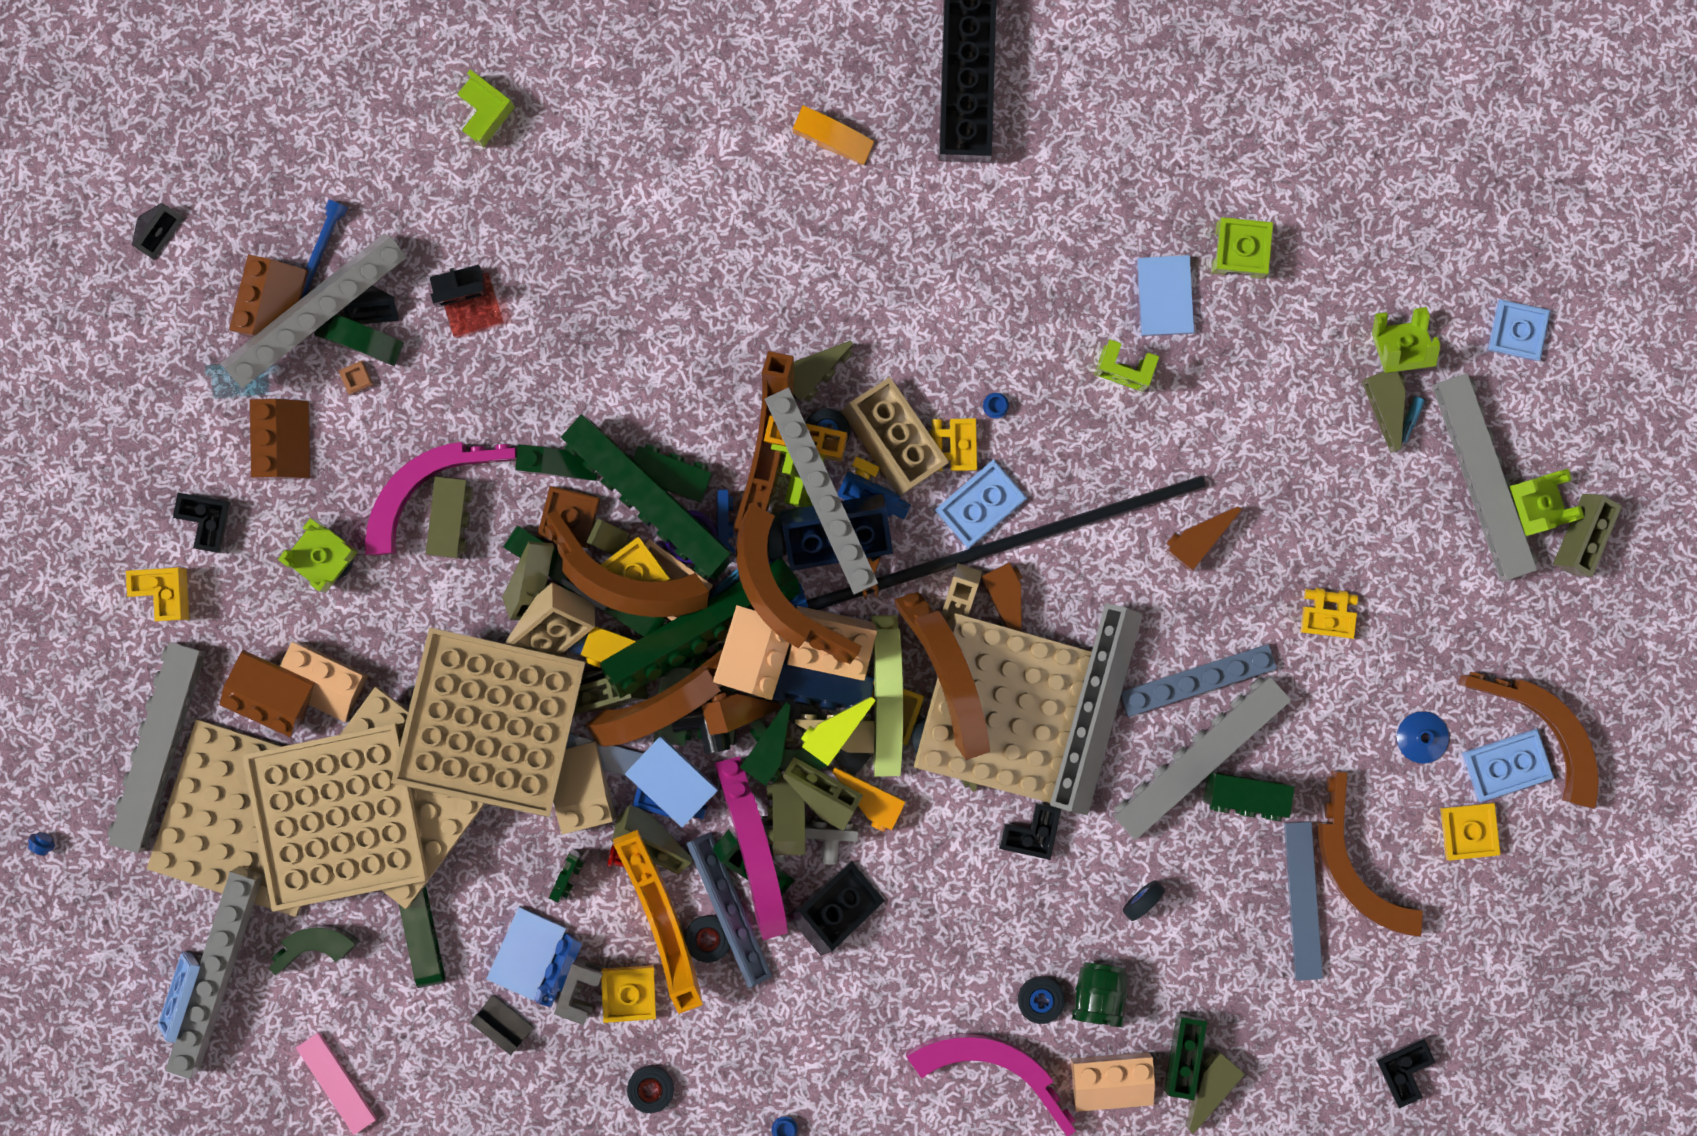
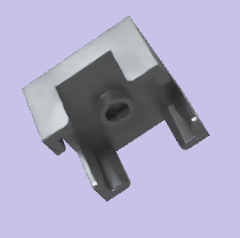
[554,957,607,1025]

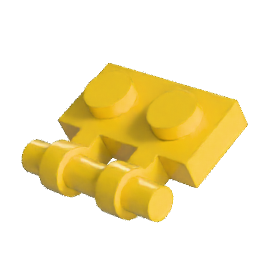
[929,418,977,472]
[1300,587,1358,639]

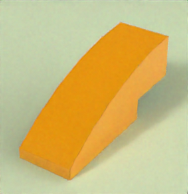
[792,105,874,165]

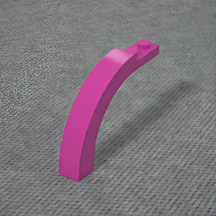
[365,442,517,556]
[715,756,788,940]
[906,1033,1076,1136]

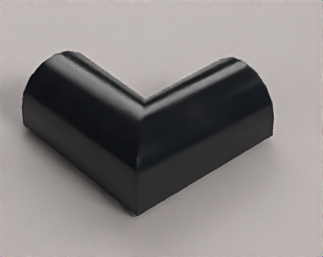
[173,492,231,554]
[671,699,731,754]
[999,802,1061,860]
[1376,1038,1436,1109]

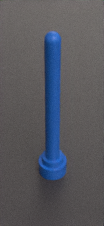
[302,199,348,298]

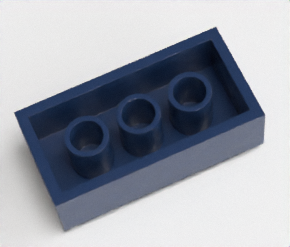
[780,494,893,571]

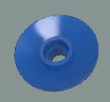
[1397,712,1449,764]

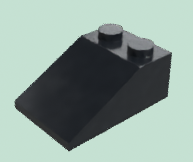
[787,861,885,956]

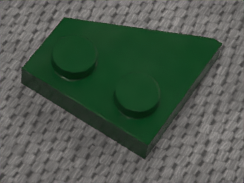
[549,849,585,903]

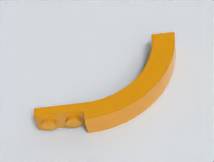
[613,830,703,1014]

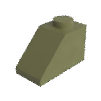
[587,519,633,555]

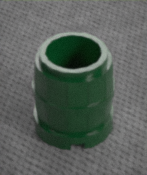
[1071,962,1128,1028]

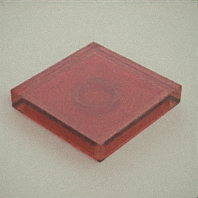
[444,273,504,338]

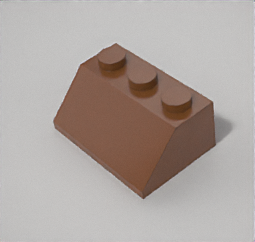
[229,254,308,338]
[250,399,310,480]
[219,650,315,738]

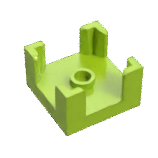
[1212,217,1273,279]
[1372,307,1440,373]
[1094,339,1159,392]
[1510,468,1584,536]
[277,518,358,593]

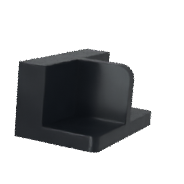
[430,265,488,308]

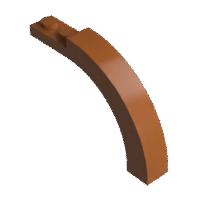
[734,351,794,533]
[736,504,862,664]
[545,510,709,617]
[895,591,990,760]
[585,649,723,746]
[1458,672,1599,809]
[1318,771,1423,937]

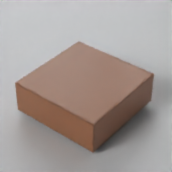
[338,360,374,395]

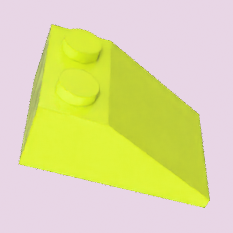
[801,697,876,766]

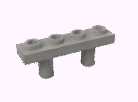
[760,816,858,865]

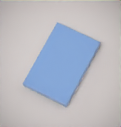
[1137,255,1194,336]
[935,459,1027,549]
[1462,728,1554,803]
[625,735,719,828]
[486,906,567,1001]
[158,951,200,1043]

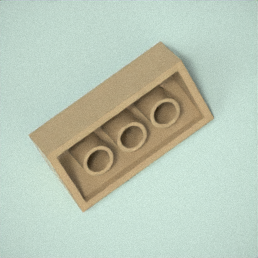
[841,377,949,496]

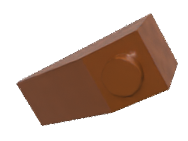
[1165,506,1242,571]
[981,562,1023,632]
[701,692,781,735]

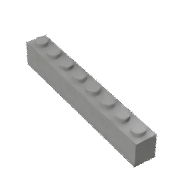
[220,233,407,388]
[1432,373,1537,581]
[765,388,878,594]
[1050,603,1143,816]
[107,642,206,853]
[1112,676,1291,841]
[165,866,264,1079]

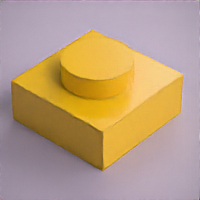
[852,456,880,480]

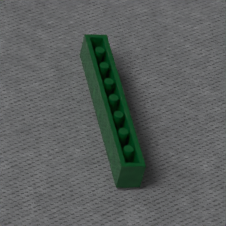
[560,414,736,580]
[600,558,801,699]

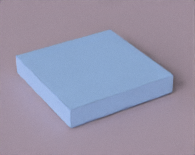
[1487,299,1551,362]

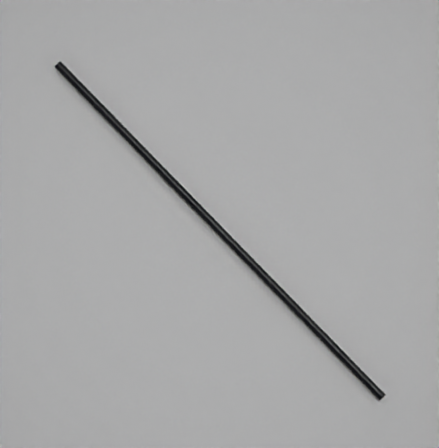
[580,475,1206,685]

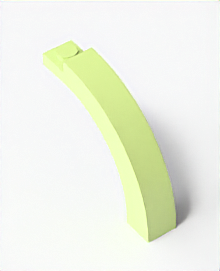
[871,615,903,777]

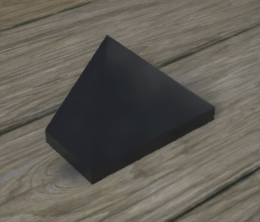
[132,203,184,260]
[343,285,399,324]

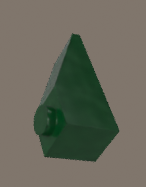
[515,444,598,481]
[740,702,791,786]
[713,829,795,896]

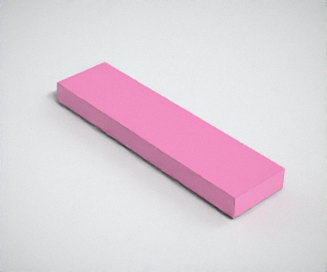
[296,1031,377,1135]

